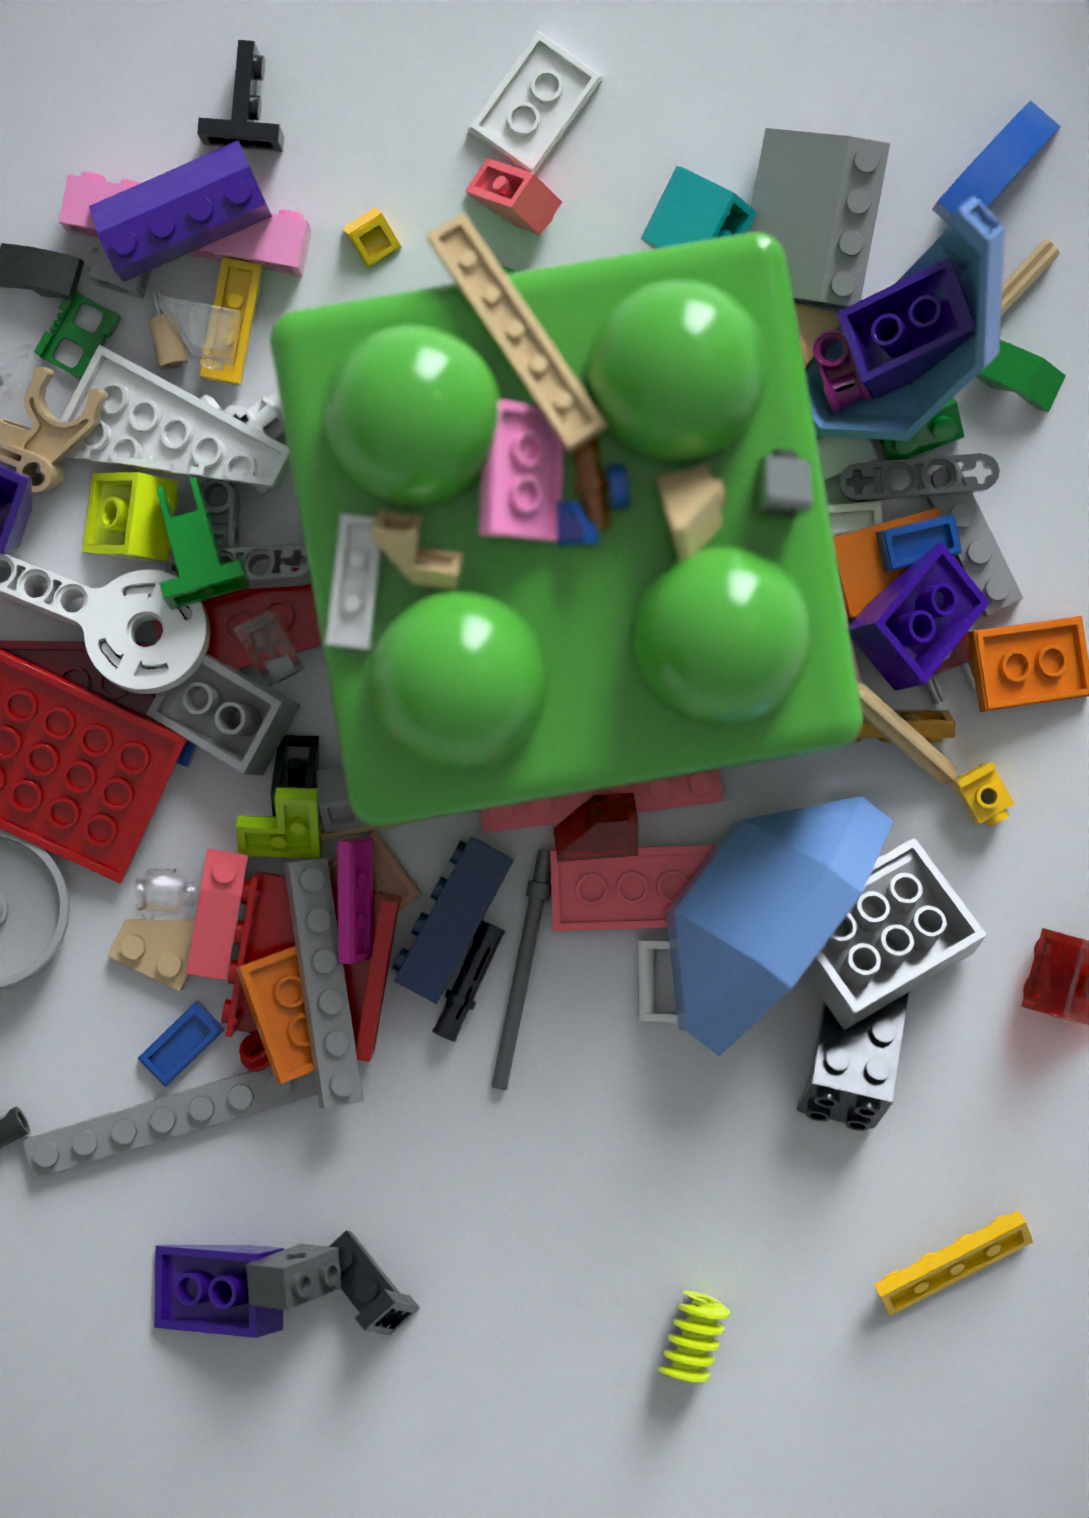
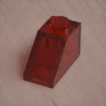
[553,792,638,862]

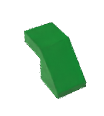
[976,339,1066,412]

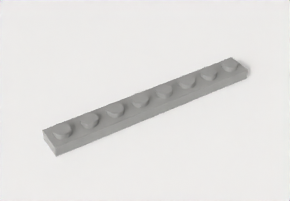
[22,1066,317,1179]

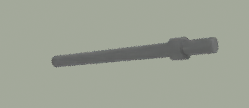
[491,849,551,1090]

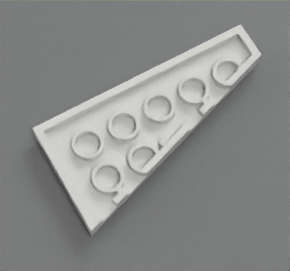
[60,345,291,489]

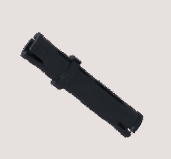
[432,920,506,1042]

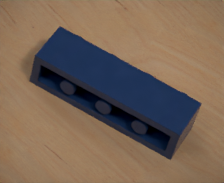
[391,837,514,1004]

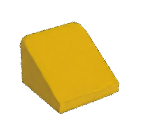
[343,208,401,268]

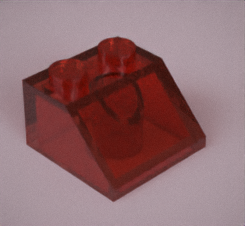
[1021,928,1089,1025]

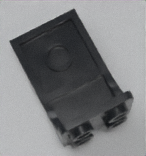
[797,992,909,1131]

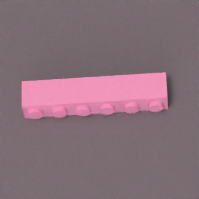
[59,172,312,277]

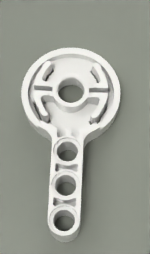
[0,554,210,694]

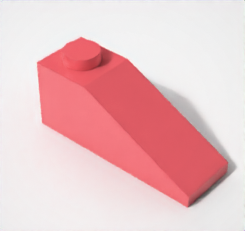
[186,848,248,981]

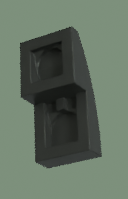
[0,243,84,299]

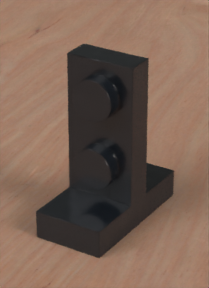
[197,40,284,152]
[329,1230,420,1335]

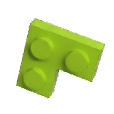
[236,787,322,859]

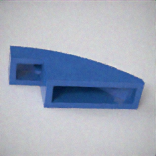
[932,100,1061,224]

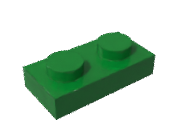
[880,398,964,461]

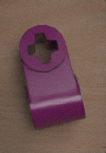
[813,330,873,414]

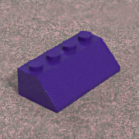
[89,140,272,282]

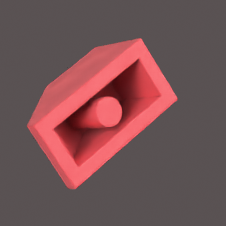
[465,158,562,235]

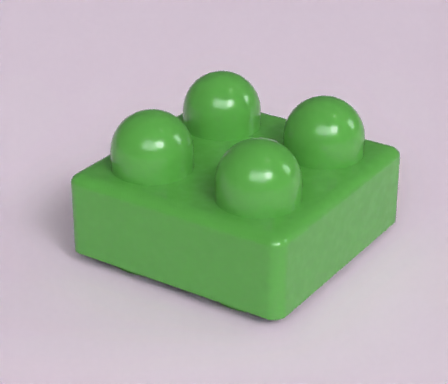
[270,232,863,827]

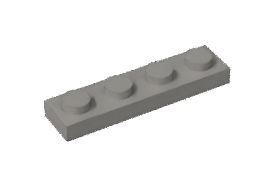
[926,453,1023,617]

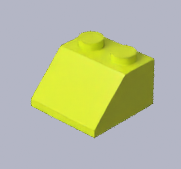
[82,472,178,562]

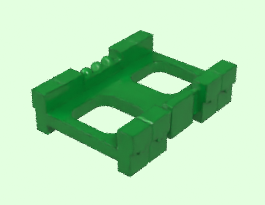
[34,291,121,380]

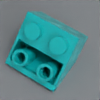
[640,166,758,249]

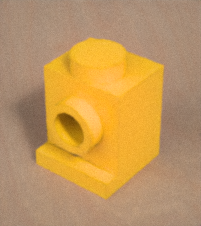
[950,761,1015,827]

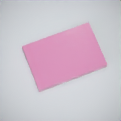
[479,400,564,542]

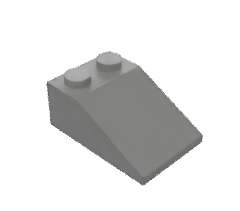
[146,653,301,775]

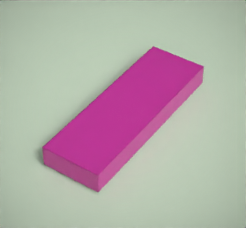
[337,836,373,964]

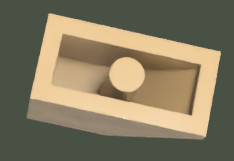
[656,464,727,563]

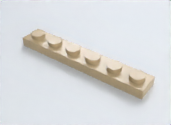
[426,212,607,452]

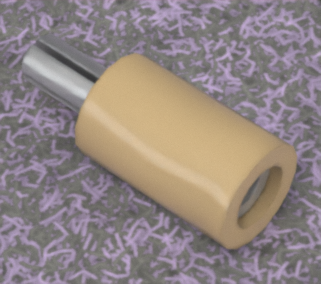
[148,290,189,369]

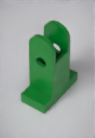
[156,476,250,610]

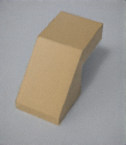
[371,510,463,590]

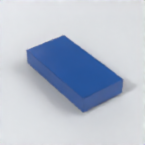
[876,514,962,572]
[137,1001,225,1087]

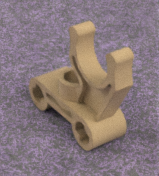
[0,367,108,493]

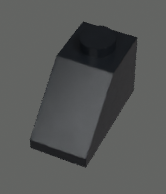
[270,735,320,817]

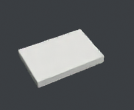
[468,30,603,174]

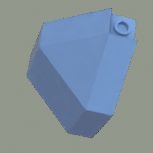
[805,196,1005,441]
[666,796,894,1057]

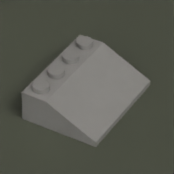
[748,128,890,310]
[808,838,987,1030]

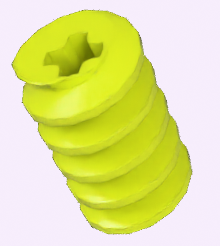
[658,1290,730,1383]

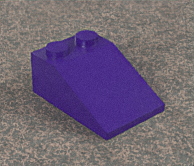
[837,257,977,398]
[848,542,990,691]
[154,1245,284,1338]

